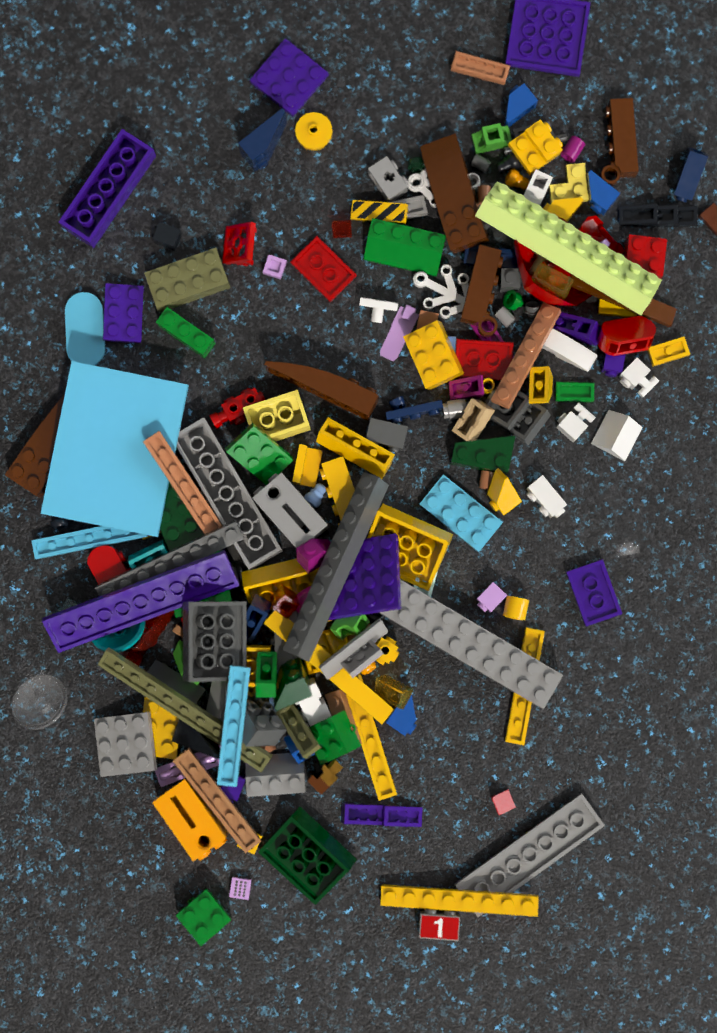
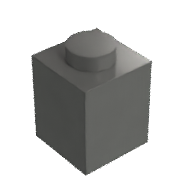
[499,268,520,292]

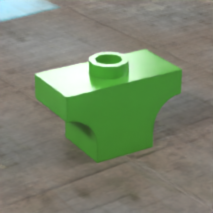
[471,123,512,154]
[330,615,370,640]

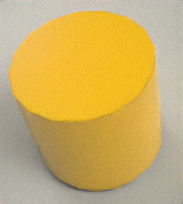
[503,596,529,621]

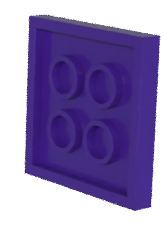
[250,38,329,117]

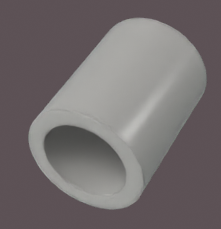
[495,306,516,328]

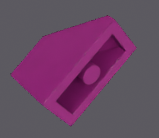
[296,538,331,574]

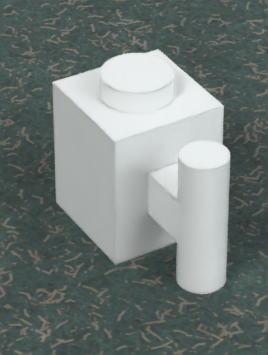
[619,358,659,397]
[556,403,596,442]

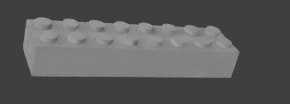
[176,417,283,570]

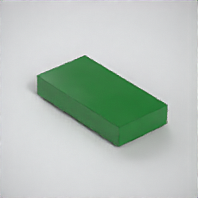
[555,382,594,402]

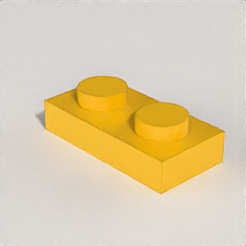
[647,337,690,367]

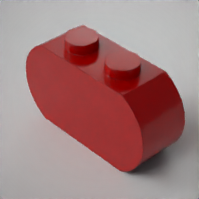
[597,316,656,356]
[87,546,131,584]

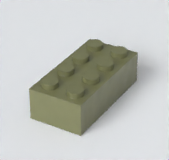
[144,248,230,313]

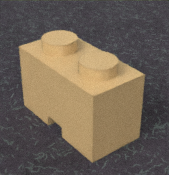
[452,398,495,441]

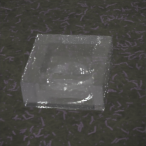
[616,542,640,557]

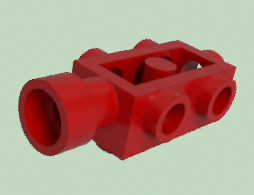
[209,388,265,429]

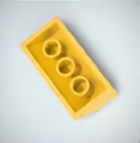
[241,558,320,610]

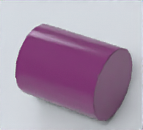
[560,136,585,163]

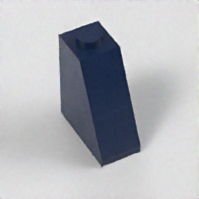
[673,147,708,202]

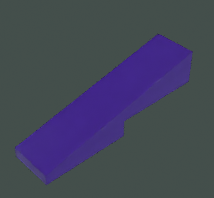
[341,803,423,827]

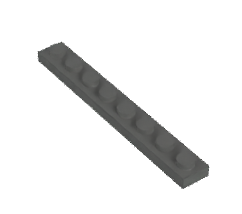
[95,520,244,597]

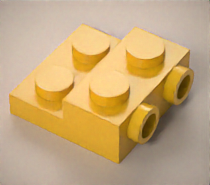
[508,119,563,175]

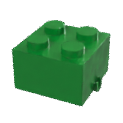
[309,710,361,765]
[176,888,232,946]

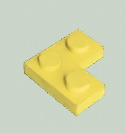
[549,163,589,203]

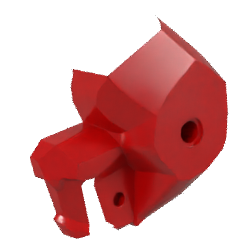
[514,216,625,306]

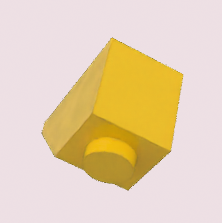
[543,197,584,222]
[529,366,553,404]
[487,468,522,515]

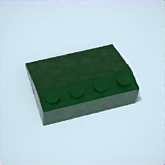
[258,806,357,905]

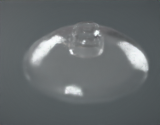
[12,675,67,730]

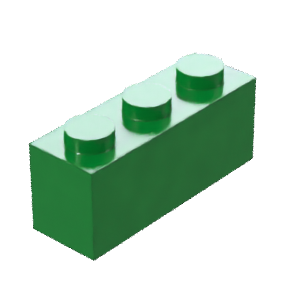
[156,307,216,359]

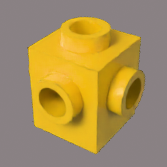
[375,636,400,665]

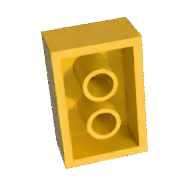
[403,320,464,390]

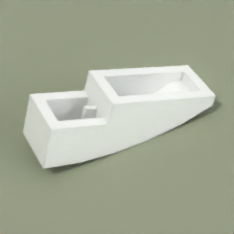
[542,329,597,372]

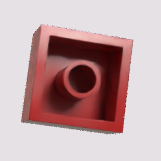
[624,234,667,279]

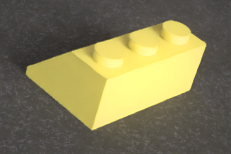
[243,390,311,442]

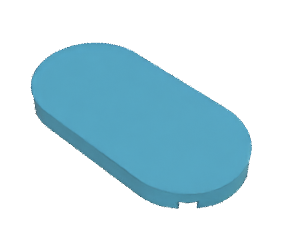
[65,292,105,366]

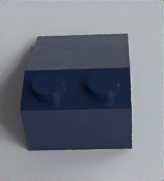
[238,108,287,171]

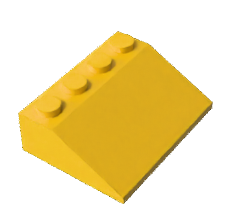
[367,504,453,591]

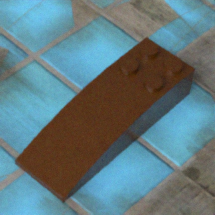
[420,133,490,254]
[264,361,379,421]
[5,394,65,498]

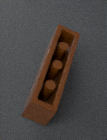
[600,98,639,186]
[460,245,504,337]

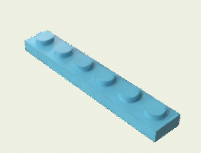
[31,526,148,559]
[217,665,251,787]

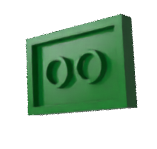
[225,423,294,485]

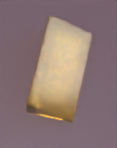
[531,262,574,300]
[374,675,413,709]

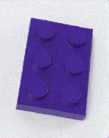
[103,283,144,343]
[566,559,622,627]

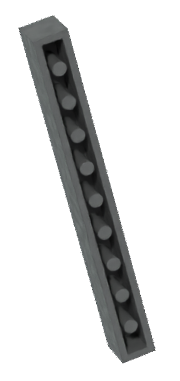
[282,472,389,662]

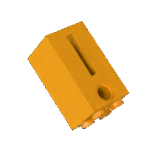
[152,779,229,861]

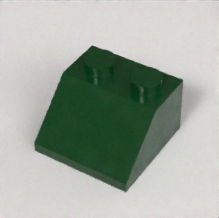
[273,658,313,711]

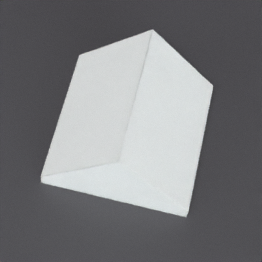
[591,410,643,461]

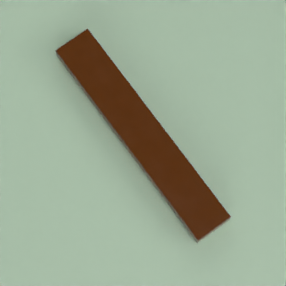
[567,274,677,327]

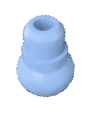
[304,483,326,508]

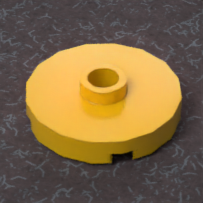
[295,112,333,151]

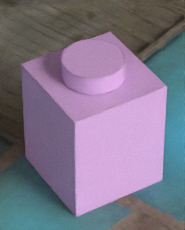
[476,582,507,612]

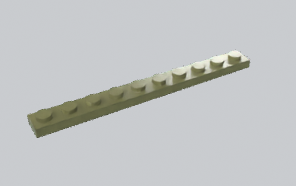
[98,647,273,773]

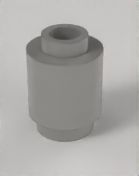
[443,398,469,420]

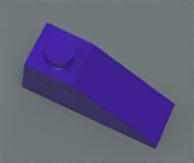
[553,312,601,346]

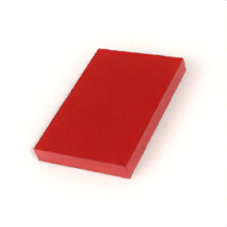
[290,236,357,302]
[456,339,514,380]

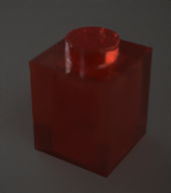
[270,584,300,619]

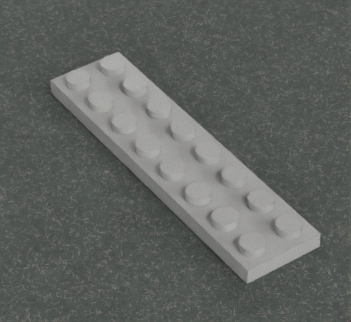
[455,793,605,917]

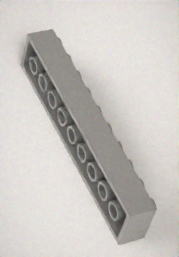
[379,579,563,709]

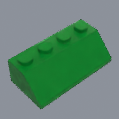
[363,218,446,277]

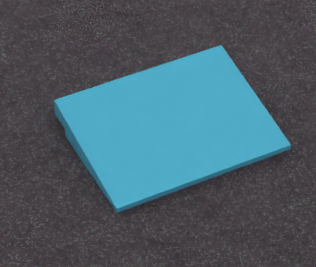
[41,361,189,537]

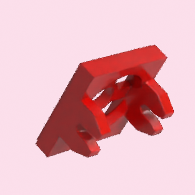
[222,222,257,266]

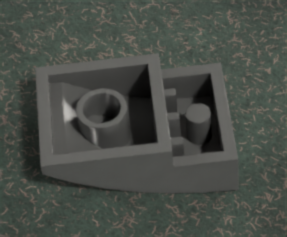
[484,380,551,446]

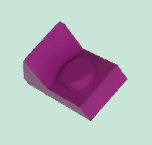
[449,375,484,400]

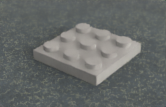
[94,712,157,777]

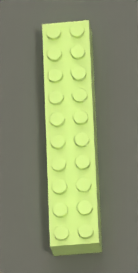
[475,181,662,315]

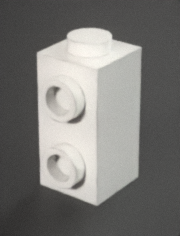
[526,475,567,518]

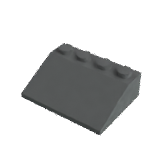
[183,601,246,682]

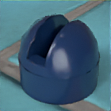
[389,396,405,410]

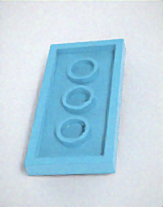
[419,474,503,552]

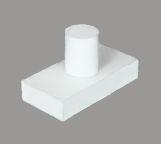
[359,297,398,323]

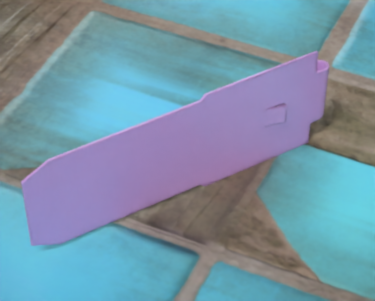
[380,305,419,361]

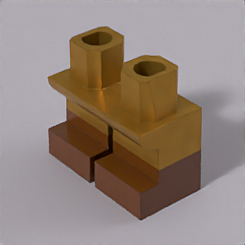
[307,759,343,795]

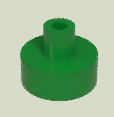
[503,290,523,310]

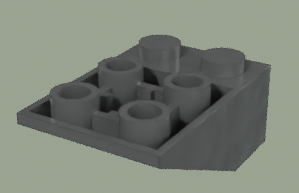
[242,687,287,747]

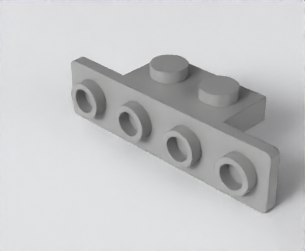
[319,619,388,679]

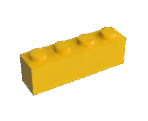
[316,417,395,479]
[319,456,355,526]

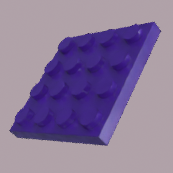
[506,0,591,77]
[328,533,401,620]

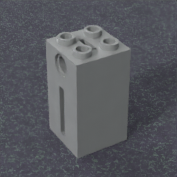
[252,472,329,548]

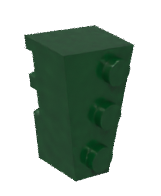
[450,436,515,475]

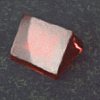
[332,220,352,238]

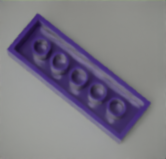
[59,129,156,248]

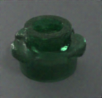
[408,157,425,174]

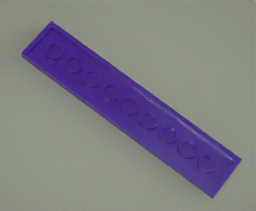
[42,550,239,653]

